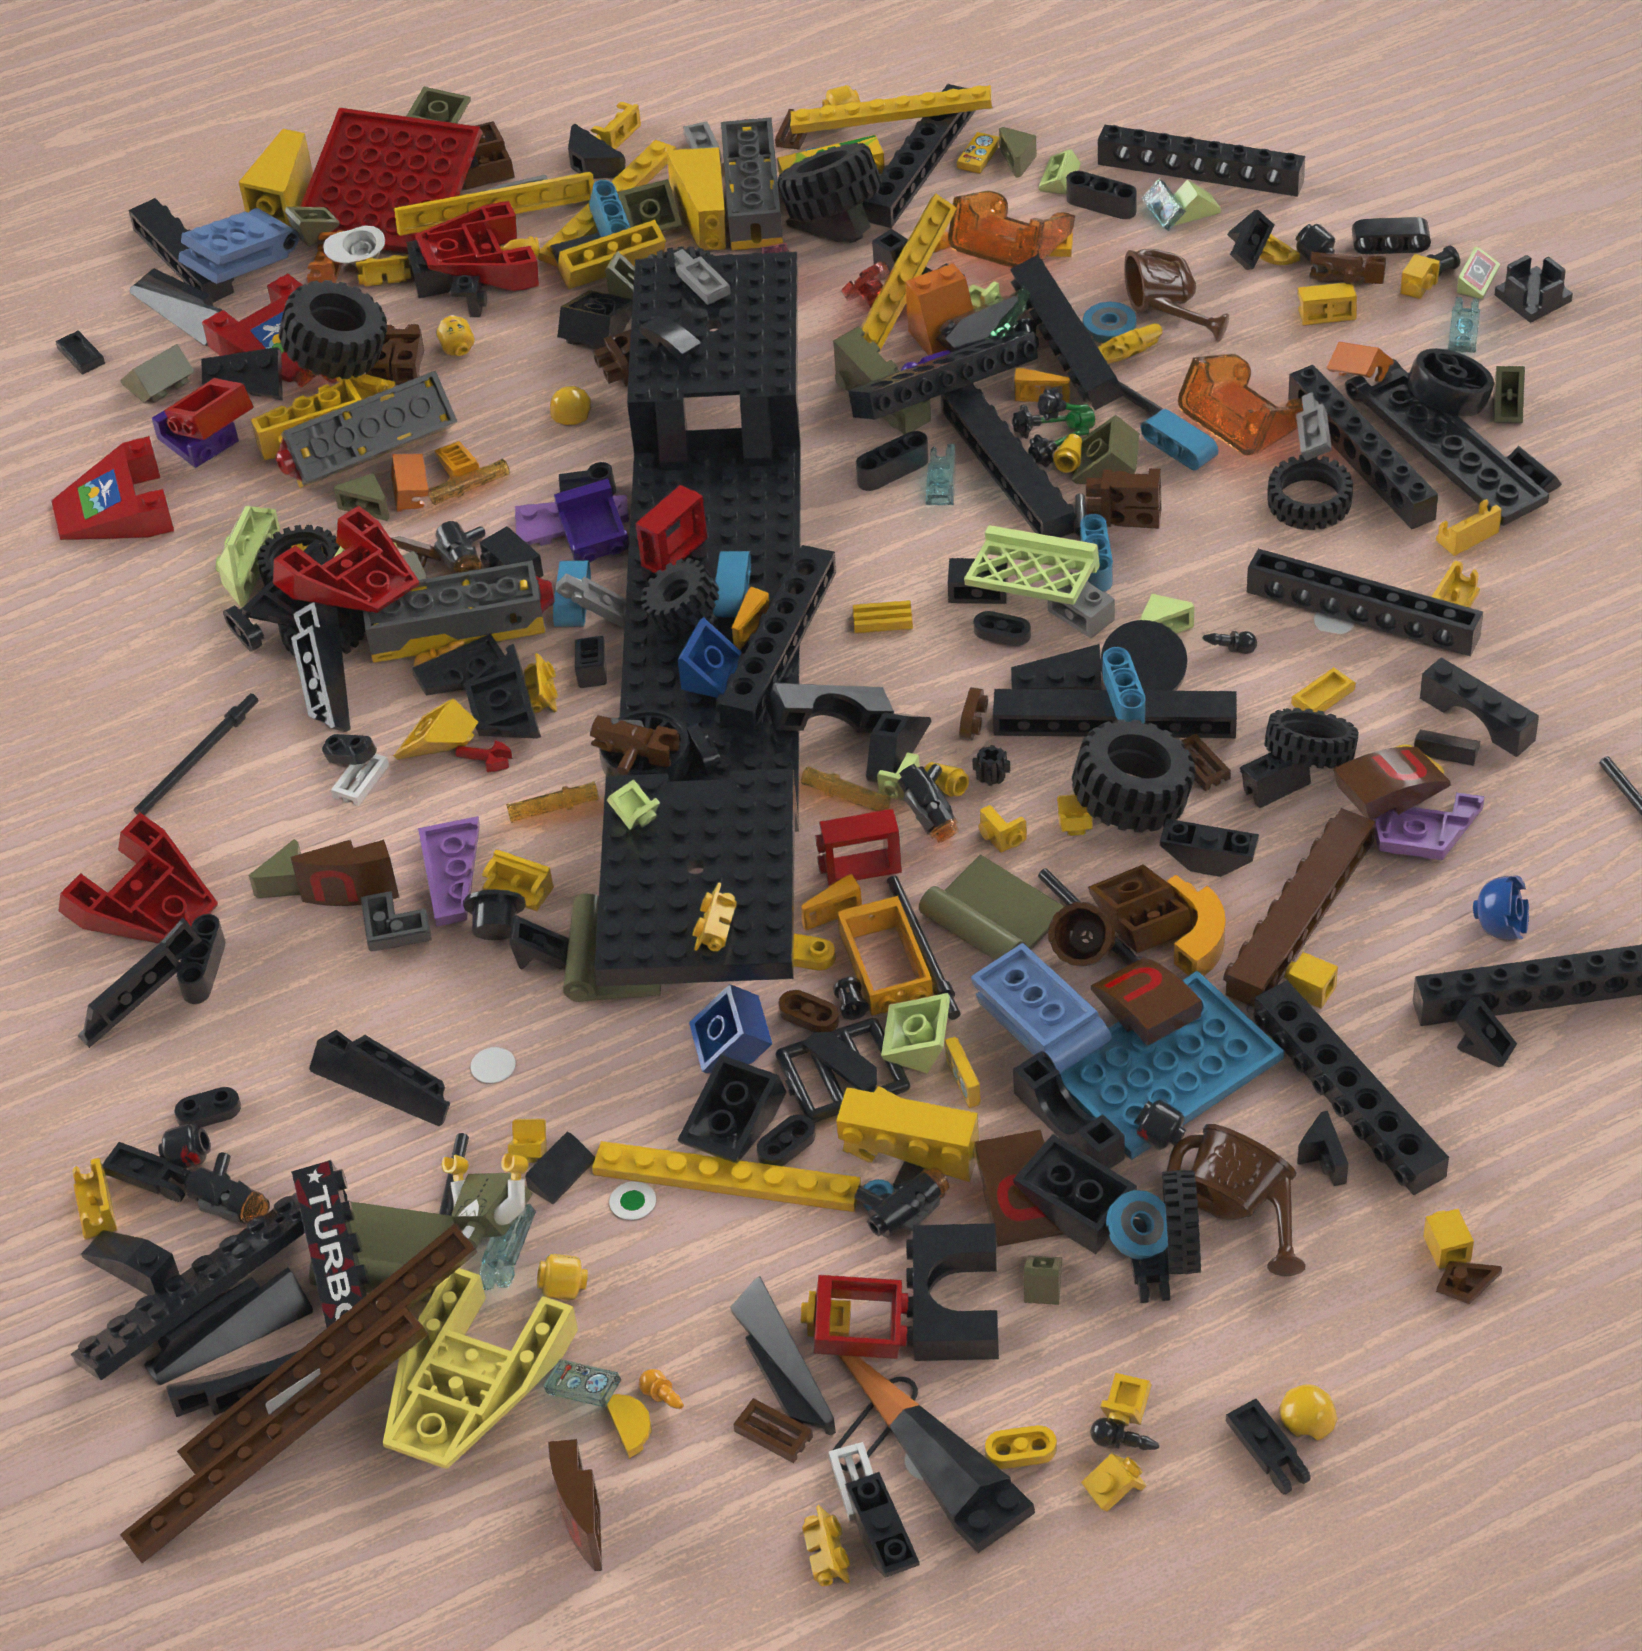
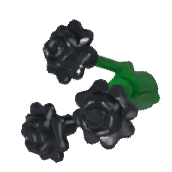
[1012,387,1095,468]

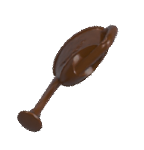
[1124,248,1229,342]
[1167,1124,1306,1276]

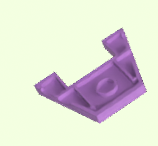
[1373,792,1485,860]

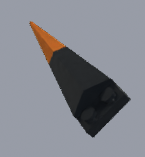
[838,1355,1035,1553]

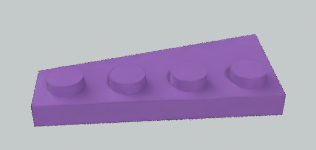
[515,495,629,546]
[418,816,480,926]

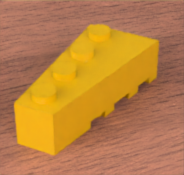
[251,377,362,460]
[836,1087,979,1183]

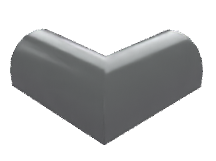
[361,891,432,951]

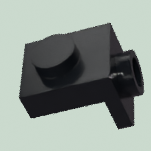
[450,275,487,317]

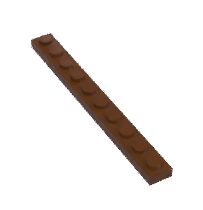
[177,1223,478,1474]
[120,1307,428,1563]

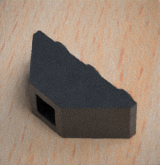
[568,124,626,179]
[866,713,932,782]
[1160,818,1259,877]
[845,1472,920,1578]

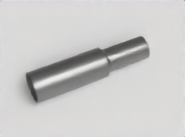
[1074,493,1087,536]

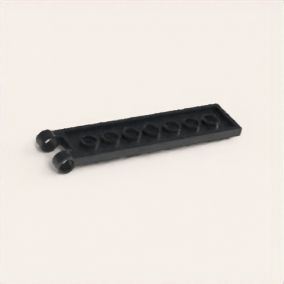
[1345,359,1549,526]
[71,1190,347,1380]

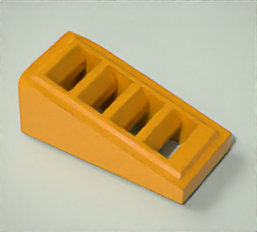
[1014,368,1070,403]
[434,441,481,486]
[732,587,770,650]
[801,874,862,931]

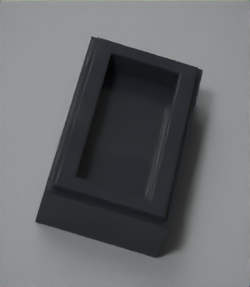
[55,330,105,375]

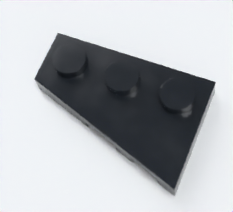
[201,347,283,401]

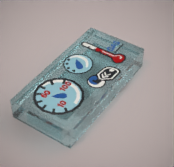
[1142,179,1186,231]
[543,1359,621,1407]

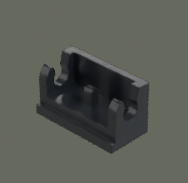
[1240,752,1311,808]

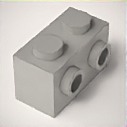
[1048,572,1115,638]

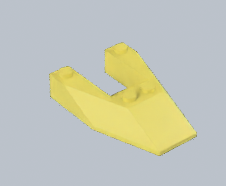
[383,1268,578,1469]

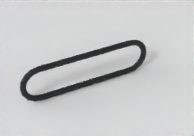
[833,1377,918,1471]

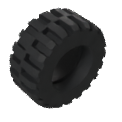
[777,143,882,222]
[279,280,388,379]
[1072,719,1196,833]

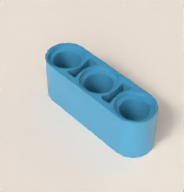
[589,180,630,237]
[1140,409,1219,470]
[1080,514,1113,592]
[713,551,751,618]
[553,561,591,627]
[1103,647,1146,724]

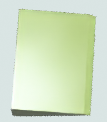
[881,993,950,1073]

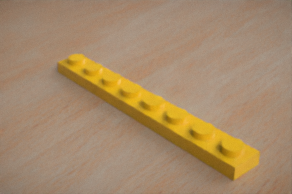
[790,85,992,134]
[538,140,676,267]
[394,172,594,236]
[860,193,957,353]
[592,1141,861,1212]

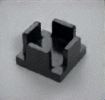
[1494,255,1573,323]

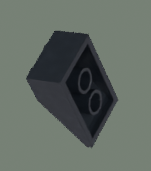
[406,240,488,298]
[557,290,633,350]
[677,1055,787,1164]
[1013,1134,1137,1254]

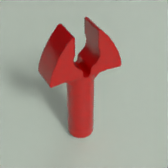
[455,740,513,772]

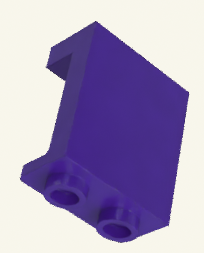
[151,411,239,468]
[554,479,629,562]

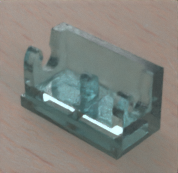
[926,444,956,505]

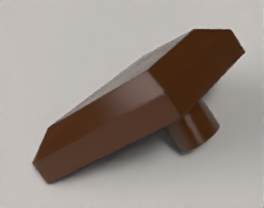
[391,536,442,568]
[1436,1261,1502,1304]

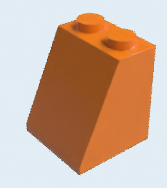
[905,263,973,356]

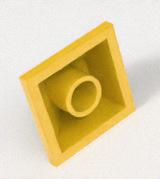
[393,698,479,760]

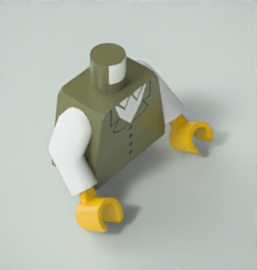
[441,1153,533,1248]

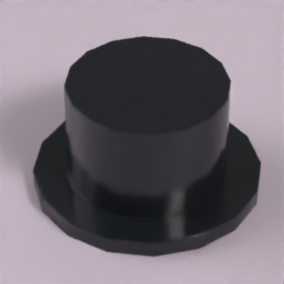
[463,889,526,940]

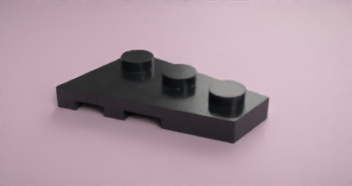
[412,633,504,696]
[1011,644,1101,690]

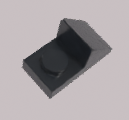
[1227,210,1275,270]
[509,915,569,970]
[1455,996,1517,1067]
[1297,1111,1348,1186]

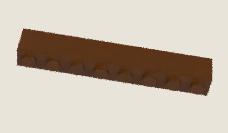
[1223,808,1376,1007]

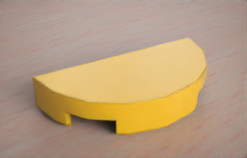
[1260,234,1300,265]
[603,1394,652,1459]

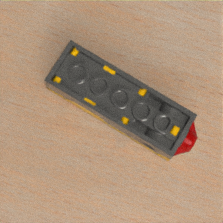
[721,117,783,250]
[275,370,458,489]
[363,560,555,663]

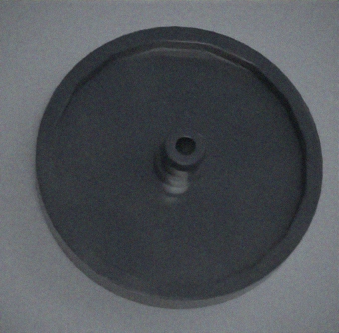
[1100,620,1188,691]

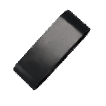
[1066,171,1137,219]
[1351,217,1431,254]
[856,431,929,491]
[176,914,226,1004]

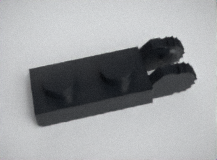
[102,1142,191,1202]
[1130,1219,1171,1303]
[1225,1398,1311,1495]

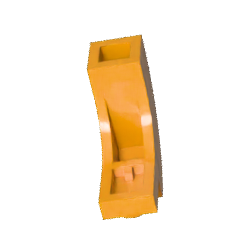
[1167,875,1226,976]

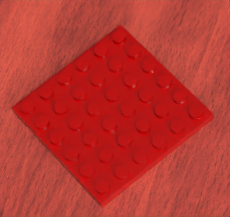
[300,107,482,253]

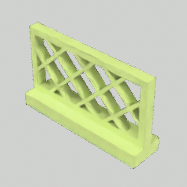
[964,525,1100,605]

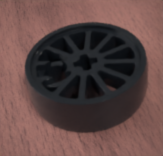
[1407,348,1494,416]
[599,710,692,782]

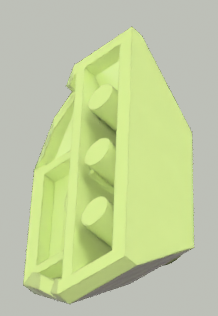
[216,506,280,607]

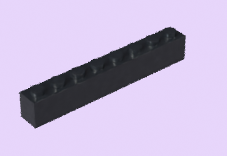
[1010,254,1124,410]
[941,383,1076,538]
[993,689,1237,738]

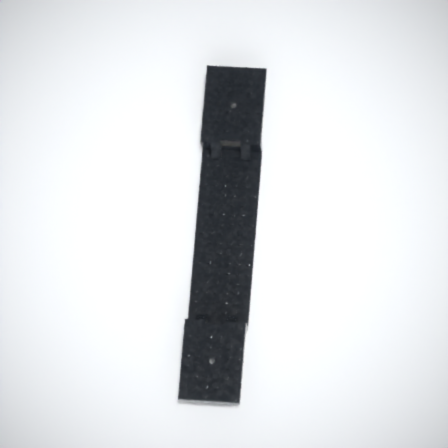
[595,251,801,987]

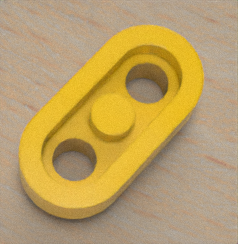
[794,933,836,971]
[985,1425,1057,1469]

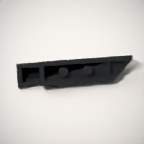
[291,602,351,732]
[78,918,202,1048]

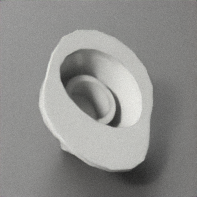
[323,226,385,267]

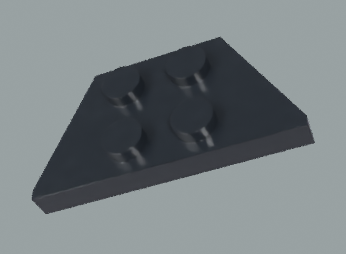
[242,539,330,628]
[464,644,541,739]

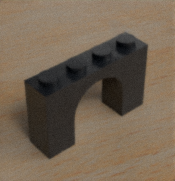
[906,1223,999,1361]

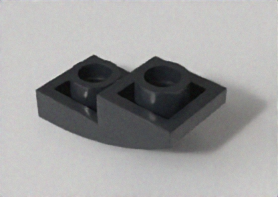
[638,316,701,361]

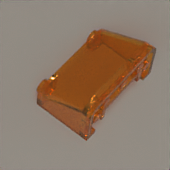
[948,190,1075,268]
[1178,353,1304,455]

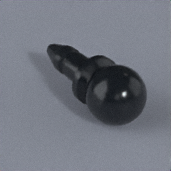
[1202,631,1257,654]
[1090,1418,1159,1450]

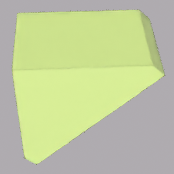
[1167,179,1221,226]
[1140,594,1195,633]

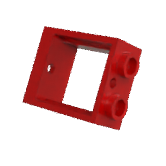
[164,378,254,440]
[636,485,707,573]
[815,809,902,886]
[813,1275,908,1359]

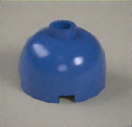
[1473,875,1529,940]

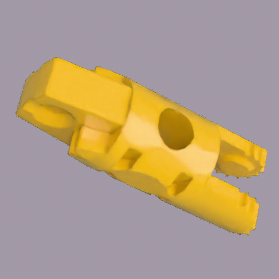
[1098,323,1163,364]

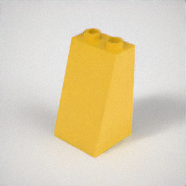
[238,128,313,227]
[667,147,726,251]

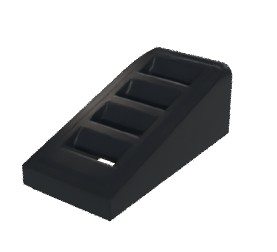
[575,636,607,688]

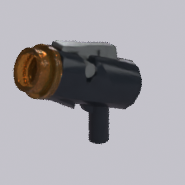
[434,521,486,574]
[897,764,959,843]
[185,1152,270,1224]
[854,1167,950,1238]

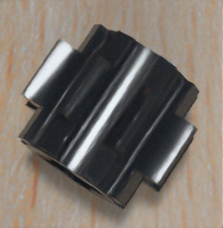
[972,745,1011,786]

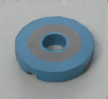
[1083,301,1137,343]
[1106,1190,1168,1259]

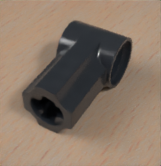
[559,462,617,496]

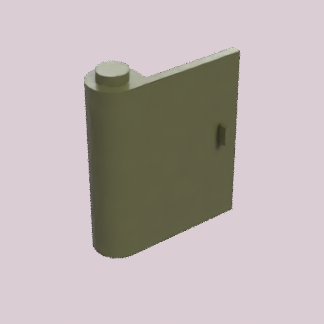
[919,854,1064,960]
[563,893,661,1002]
[309,1201,456,1302]

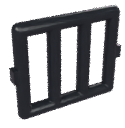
[775,1017,911,1123]

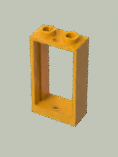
[837,896,933,1016]

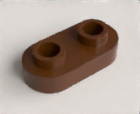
[959,687,988,740]
[778,990,839,1032]

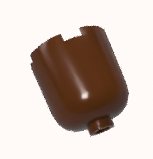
[1048,902,1115,966]

